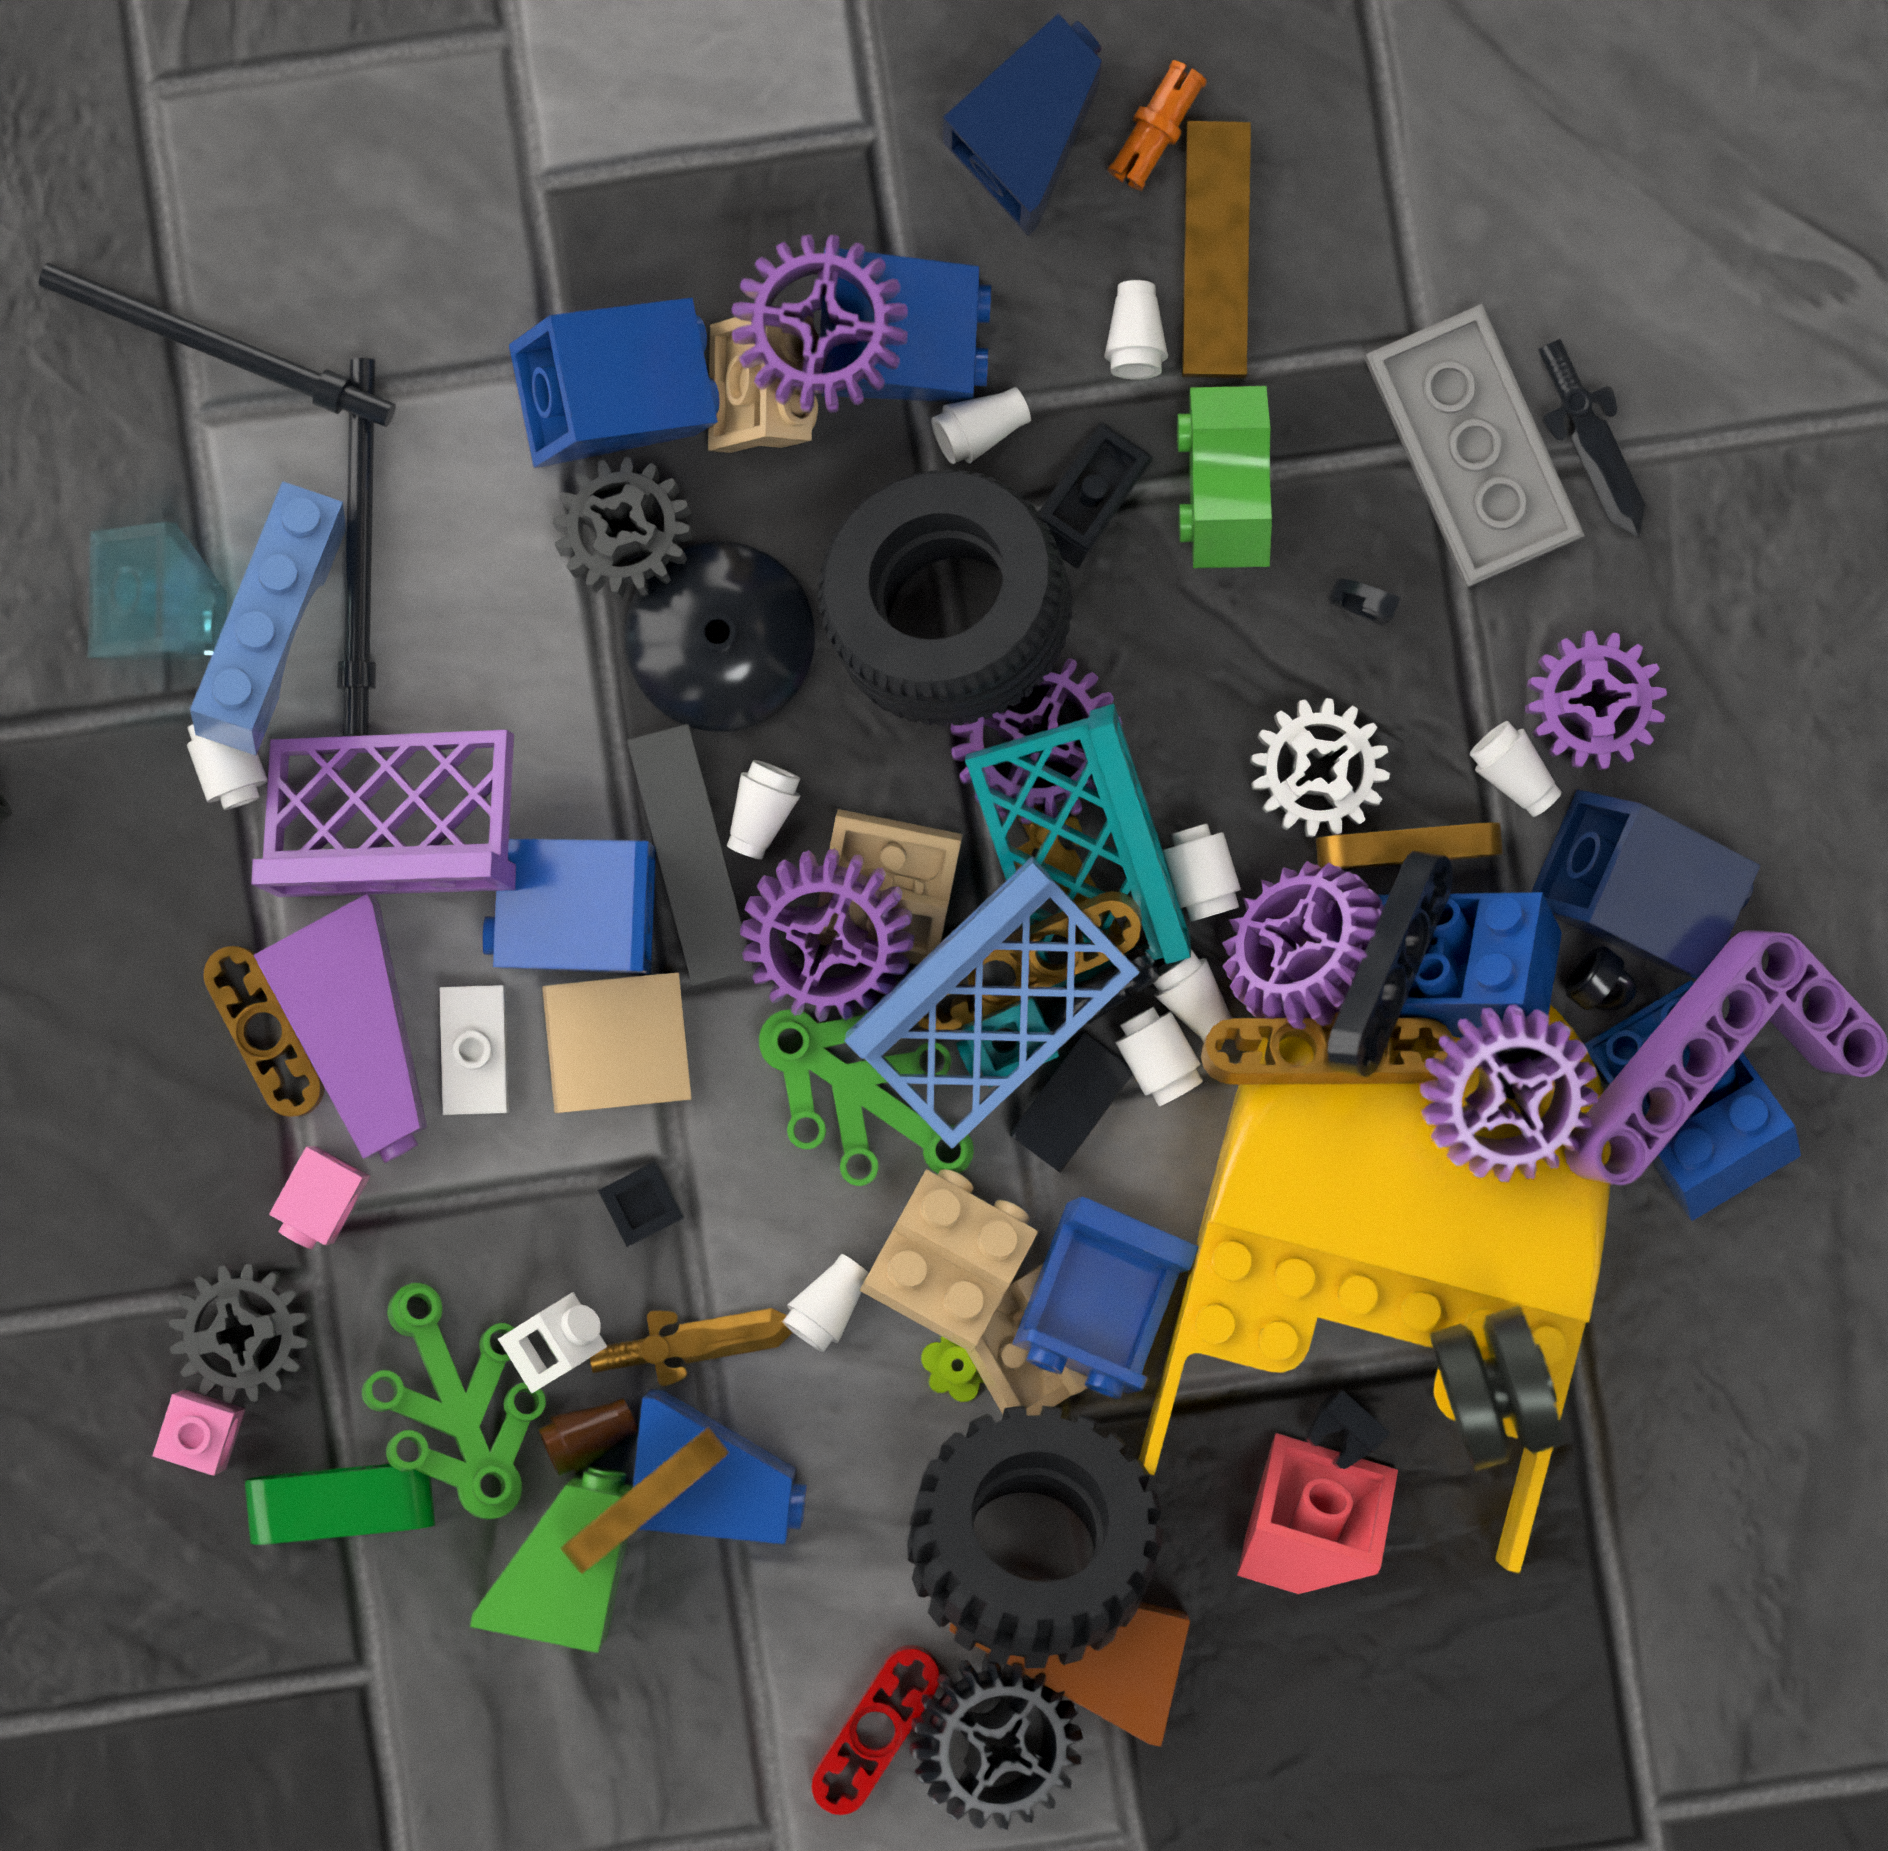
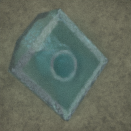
[88,522,228,660]

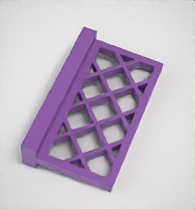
[251,730,516,897]

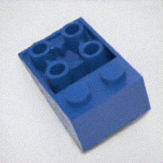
[1378,892,1562,1038]
[1584,980,1801,1221]

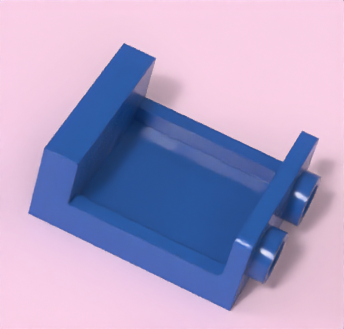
[1012,1196,1199,1399]

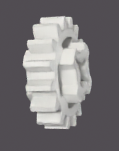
[1250,698,1390,838]

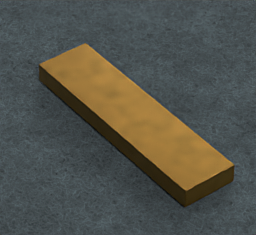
[1182,121,1251,378]

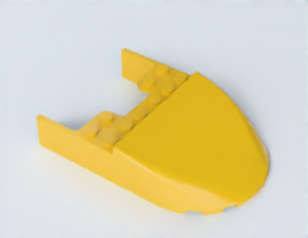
[1139,1004,1611,1574]

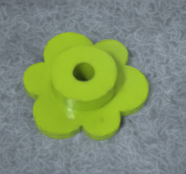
[921,1337,984,1402]

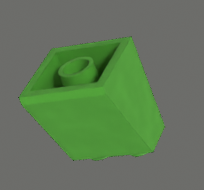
[470,1466,633,1653]

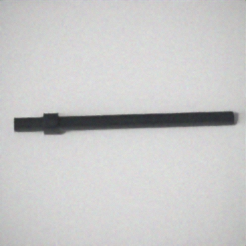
[38,263,396,427]
[337,358,376,736]

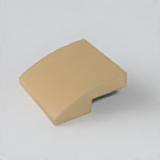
[817,809,963,964]
[542,972,691,1113]
[965,1264,1088,1415]

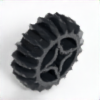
[909,1654,1084,1830]

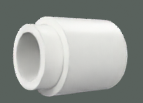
[187,724,268,810]
[1163,823,1241,922]
[1115,1006,1203,1106]

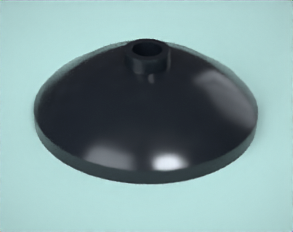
[625,542,815,732]

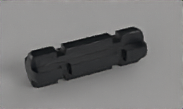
[1043,948,1159,1033]

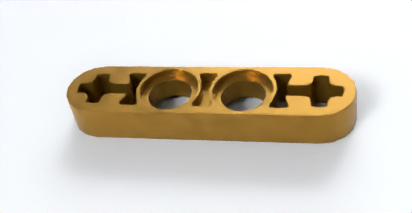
[918,891,1142,1030]
[1201,1018,1454,1084]

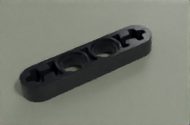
[1328,851,1453,1077]

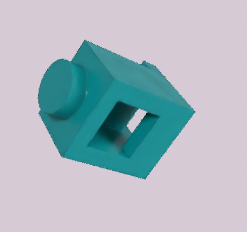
[956,996,1059,1088]

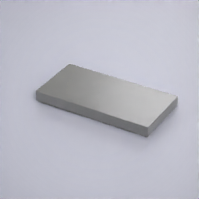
[1364,304,1585,589]

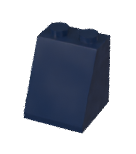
[943,13,1102,236]
[1531,789,1761,979]

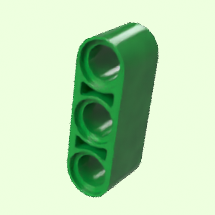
[244,1461,435,1545]

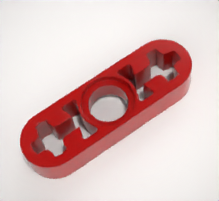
[812,1645,940,1815]

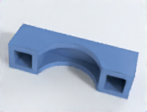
[190,481,346,755]

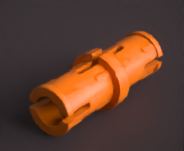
[1107,60,1207,191]

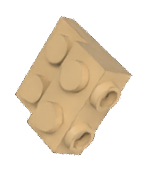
[708,312,819,453]
[859,1169,1039,1353]

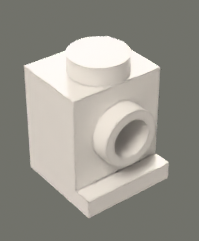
[498,1292,607,1393]

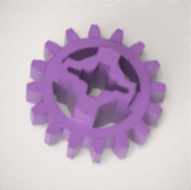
[1525,631,1667,771]

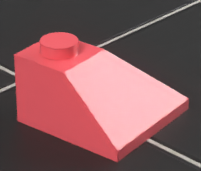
[1237,1433,1398,1594]

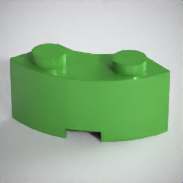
[1177,386,1272,568]

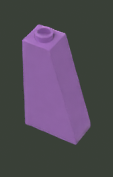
[254,894,427,1163]

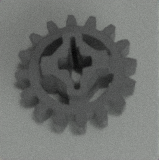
[553,457,694,599]
[169,1263,311,1403]

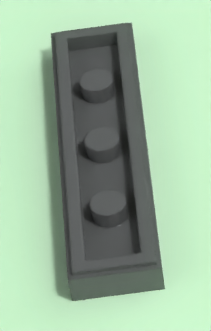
[627,724,755,987]

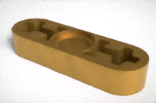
[1316,822,1503,869]
[204,946,324,1117]
[560,1427,729,1574]

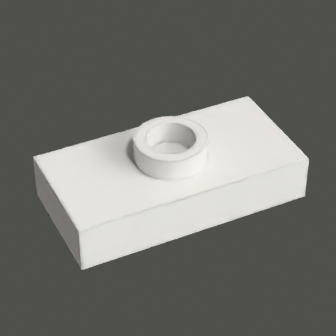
[439,985,509,1115]

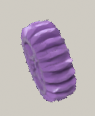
[732,235,908,413]
[951,658,1122,824]
[740,848,914,1022]
[1222,861,1384,1029]
[1420,1005,1598,1182]

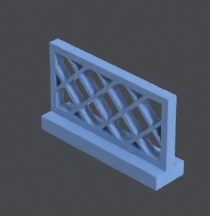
[844,857,1140,1149]

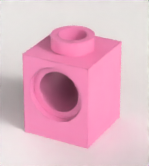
[269,1146,371,1249]
[153,1389,246,1476]

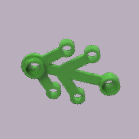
[759,1009,974,1186]
[362,1283,546,1520]

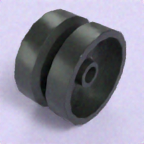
[1430,1306,1565,1472]

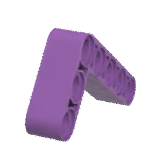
[1565,930,1888,1185]

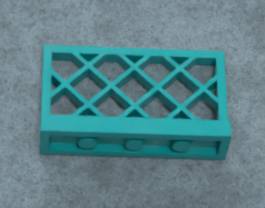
[965,704,1191,987]

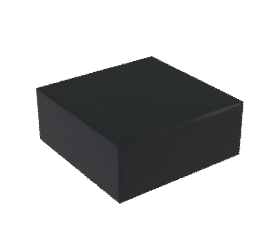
[598,1161,685,1247]

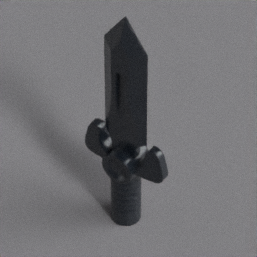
[1538,339,1645,538]

